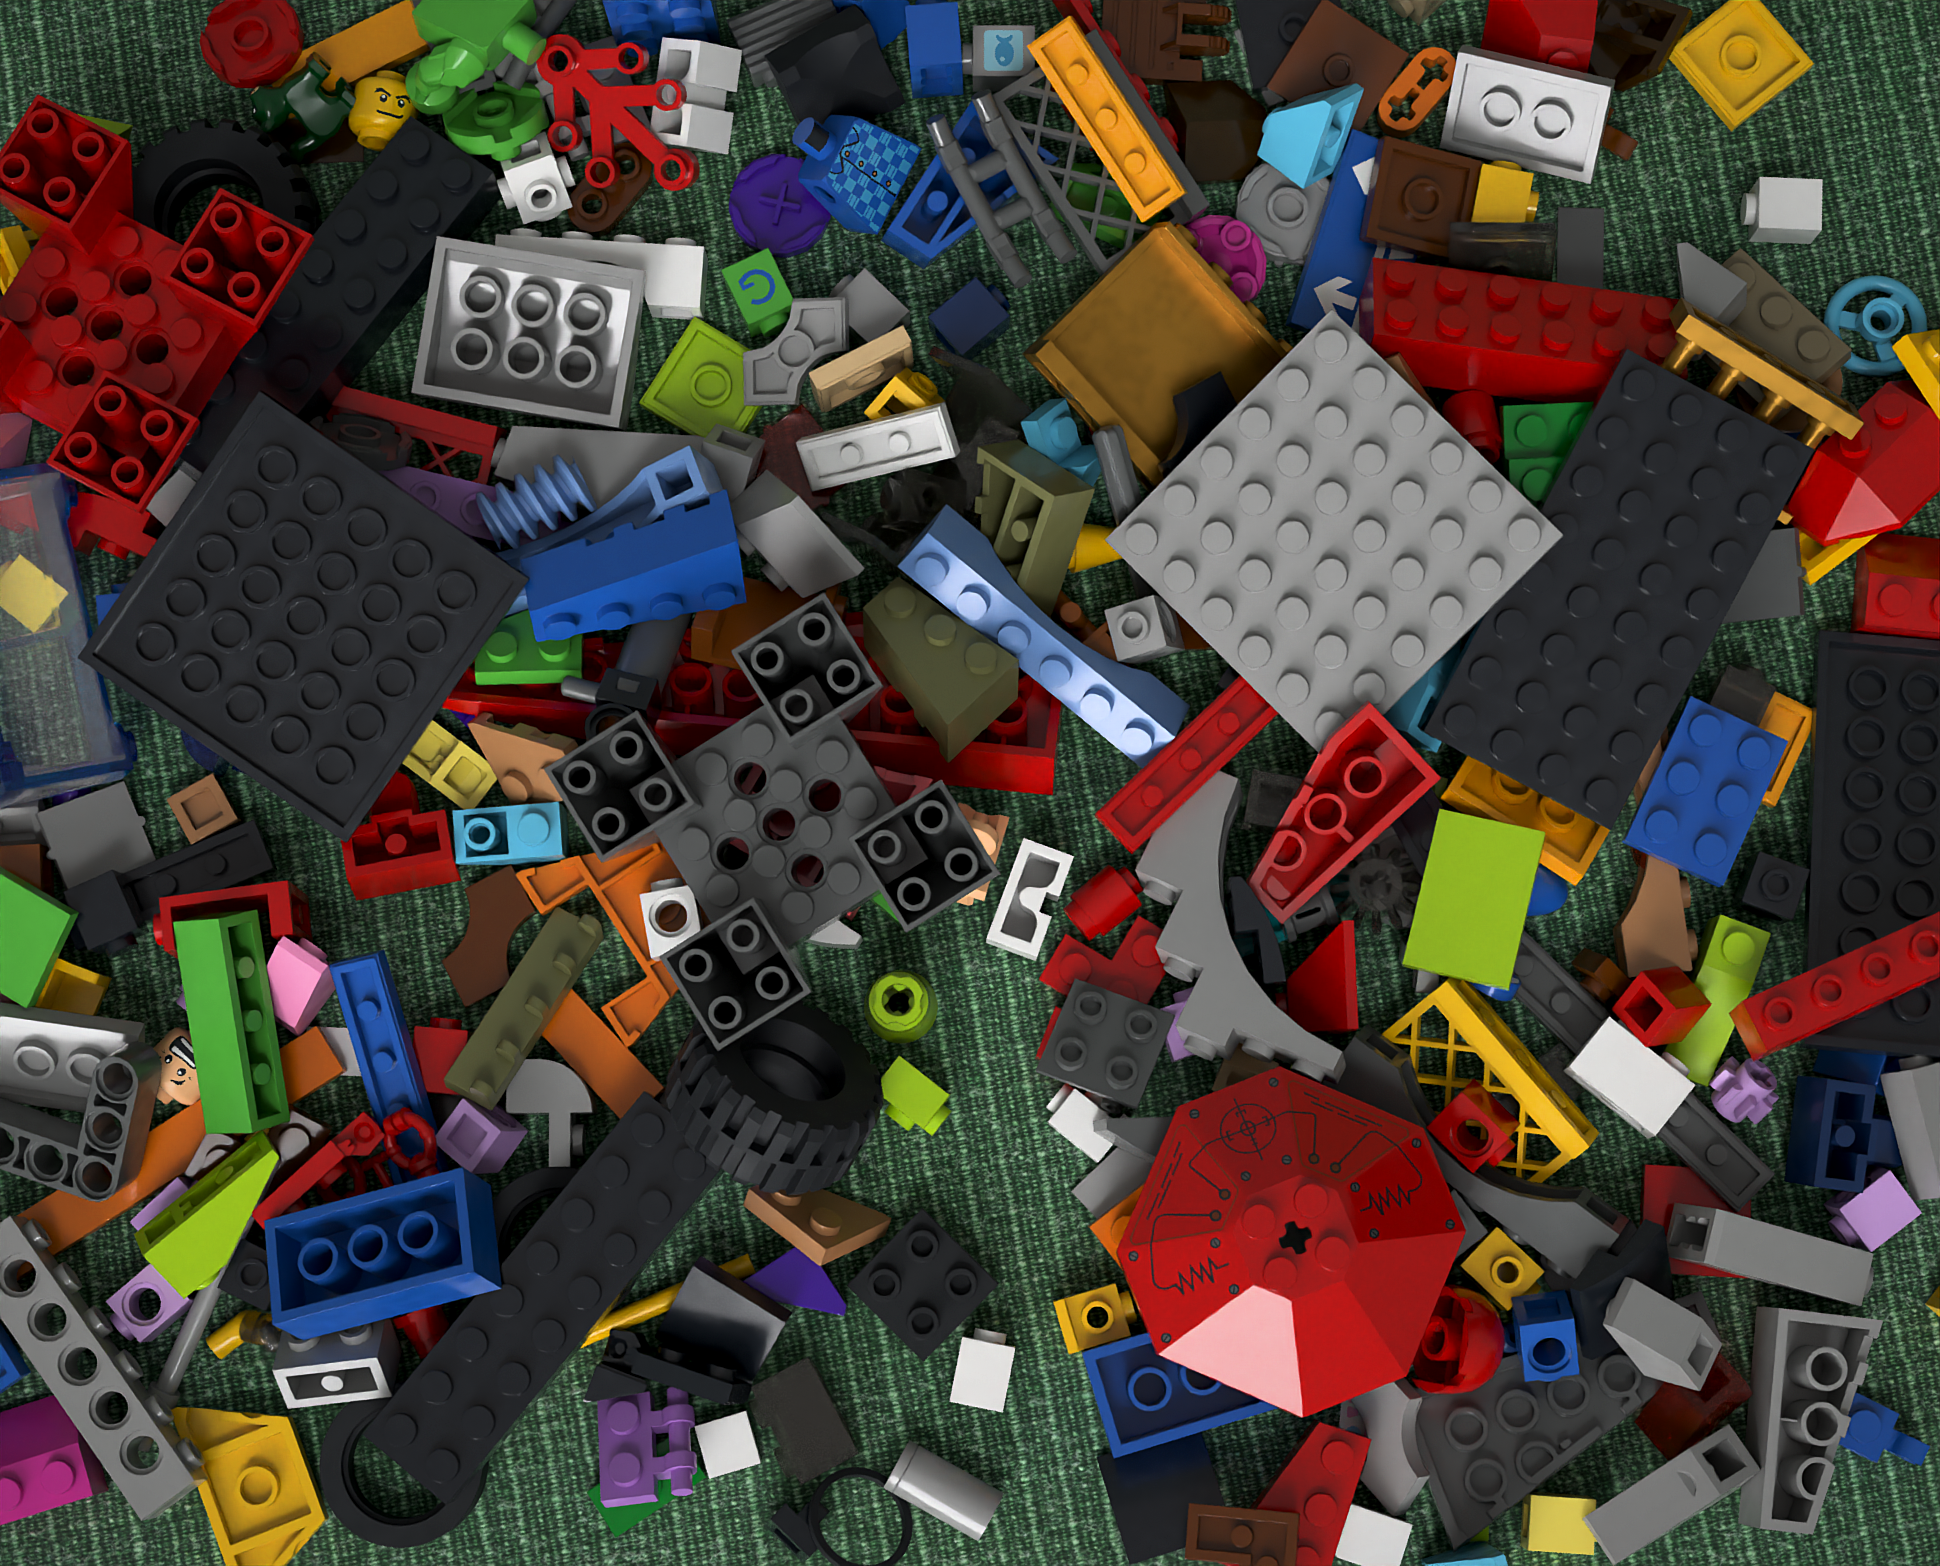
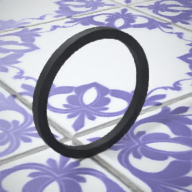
[808,1467,913,1566]

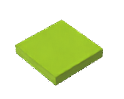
[639,316,762,438]

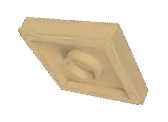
[808,325,914,413]

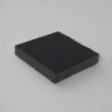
[655,1255,793,1383]

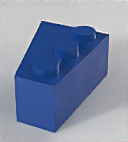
[881,101,1059,269]

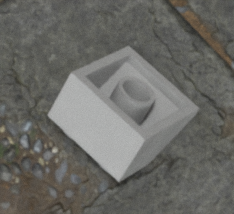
[730,469,865,598]

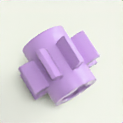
[1709,1056,1779,1125]

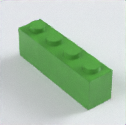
[173,909,291,1134]

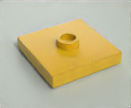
[1669,0,1814,132]

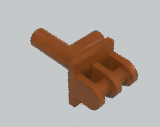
[1053,590,1130,667]

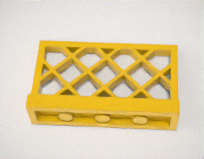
[1382,977,1599,1183]

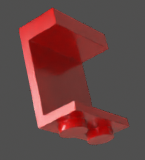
[153,880,313,959]

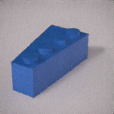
[520,489,747,642]

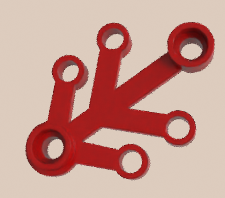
[536,34,700,191]

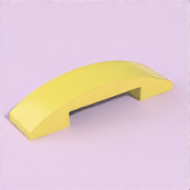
[403,721,498,810]

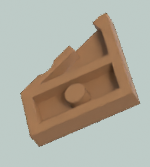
[467,712,579,806]

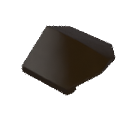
[1588,0,1693,92]
[1163,80,1268,185]

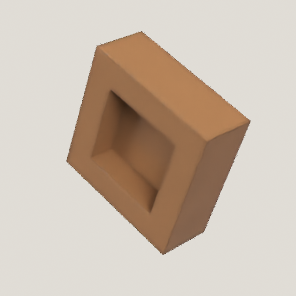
[166,773,242,845]

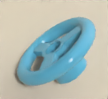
[1823,275,1927,377]

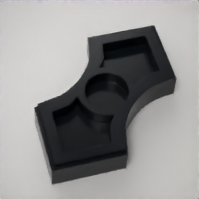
[1157,371,1237,479]

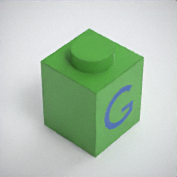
[721,248,793,338]

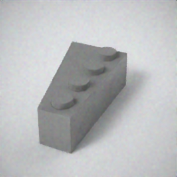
[1738,1306,1883,1535]

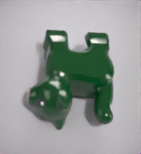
[249,51,356,163]

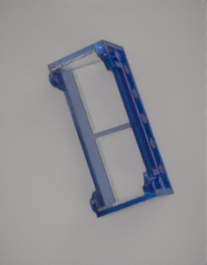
[0,463,137,809]

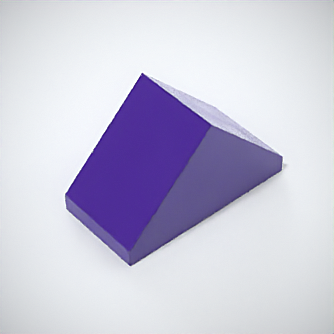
[743,1247,848,1316]

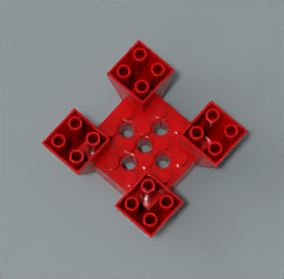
[0,94,315,515]

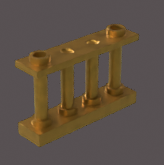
[1660,298,1864,525]

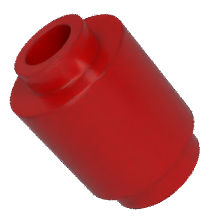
[1442,390,1502,465]
[1063,864,1143,941]

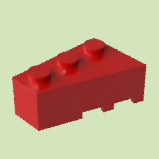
[1218,1419,1372,1566]

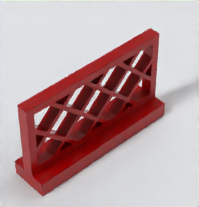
[326,386,507,539]

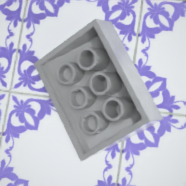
[411,236,646,432]

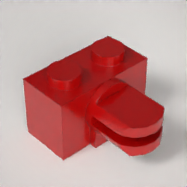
[341,772,461,901]

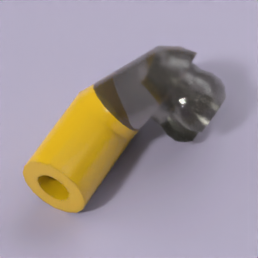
[205,1310,282,1359]

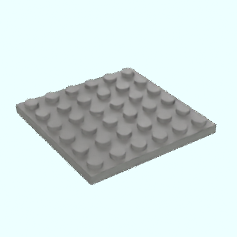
[1105,309,1563,753]

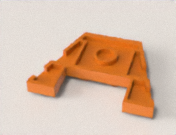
[515,841,712,1049]

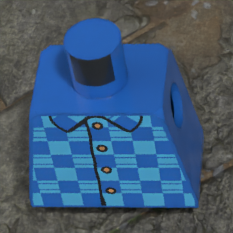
[792,115,921,235]

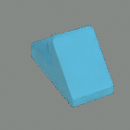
[1021,398,1101,487]

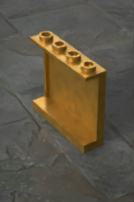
[1022,221,1293,493]

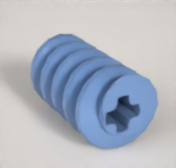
[476,454,597,551]

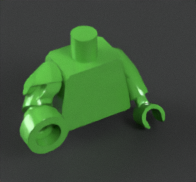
[405,0,546,115]

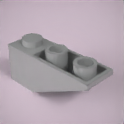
[1583,1424,1761,1566]

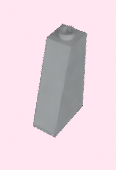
[491,426,705,515]
[1666,1203,1874,1306]

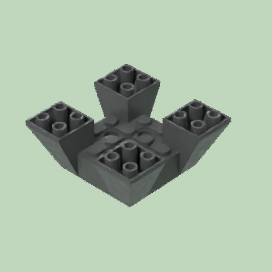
[544,592,1001,1051]

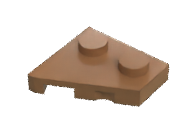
[743,1185,891,1266]

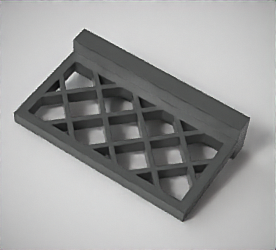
[993,29,1210,277]

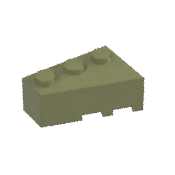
[975,439,1095,619]
[863,577,1019,763]

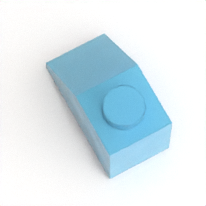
[1257,83,1364,189]

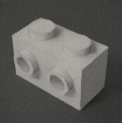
[272,1318,402,1409]

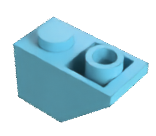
[453,802,570,865]

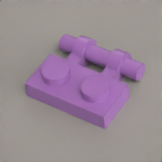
[597,1387,697,1508]

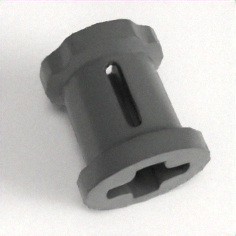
[1278,885,1339,943]

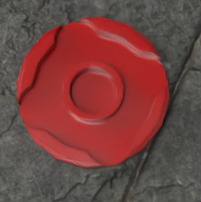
[199,0,305,88]

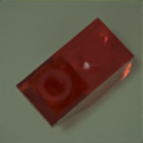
[1634,1352,1753,1461]

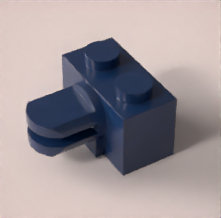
[1784,1075,1903,1193]

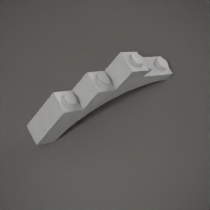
[1135,771,1346,1085]

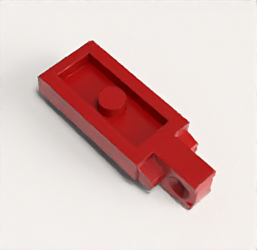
[252,1111,385,1230]

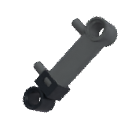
[561,612,694,742]

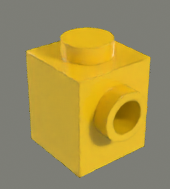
[1468,161,1539,247]
[1454,1226,1545,1311]

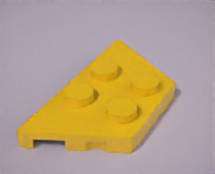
[171,1406,329,1566]

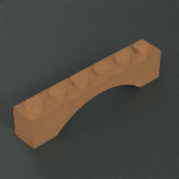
[1613,726,1698,980]

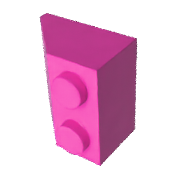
[0,1395,109,1526]

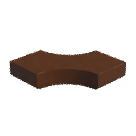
[441,864,537,1008]

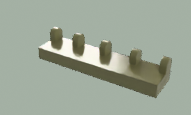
[444,907,604,1111]

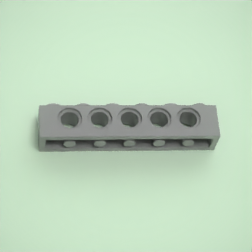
[0,1216,208,1521]

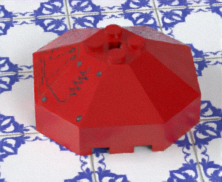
[1116,1066,1466,1418]

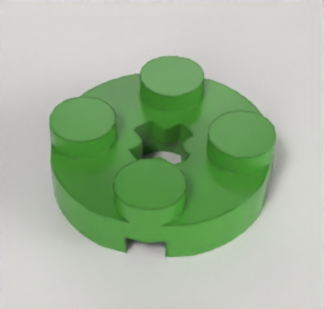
[443,81,550,161]

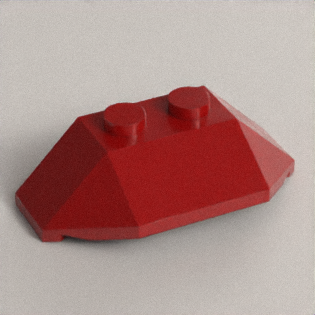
[1788,380,1940,547]

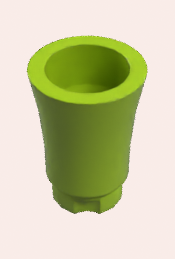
[864,970,938,1044]

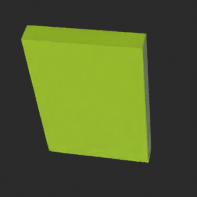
[1402,809,1546,991]

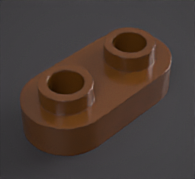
[567,142,653,237]

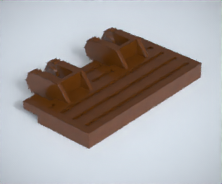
[1101,0,1232,86]

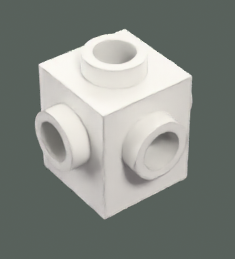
[497,131,576,224]

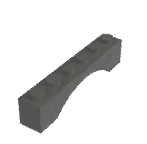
[1321,1024,1629,1279]

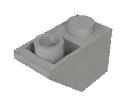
[1603,1277,1722,1391]

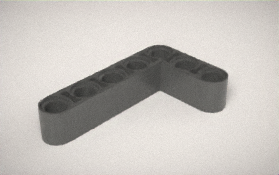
[0,1041,162,1202]

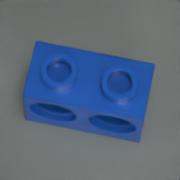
[905,0,963,99]

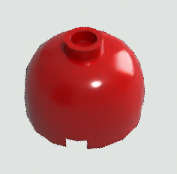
[1411,1284,1505,1394]

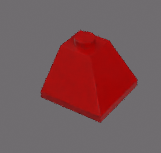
[1480,0,1598,73]
[1274,920,1359,1036]

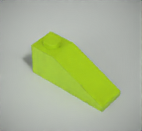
[1660,914,1771,1087]
[134,1130,279,1299]

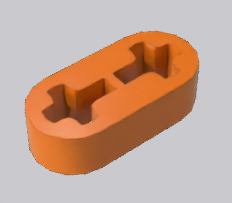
[1376,47,1456,138]

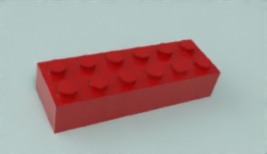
[1359,257,1688,403]

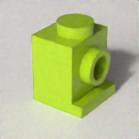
[881,1055,952,1136]

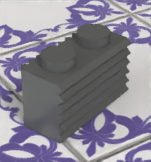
[727,0,837,88]

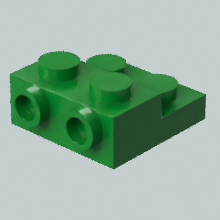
[1499,402,1594,509]

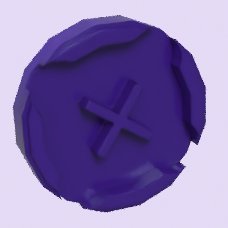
[729,154,831,258]

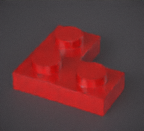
[1038,915,1166,1004]

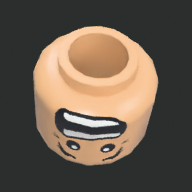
[153,1027,200,1105]

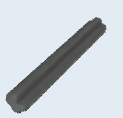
[1092,424,1160,600]

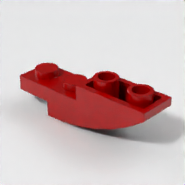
[0,489,162,561]

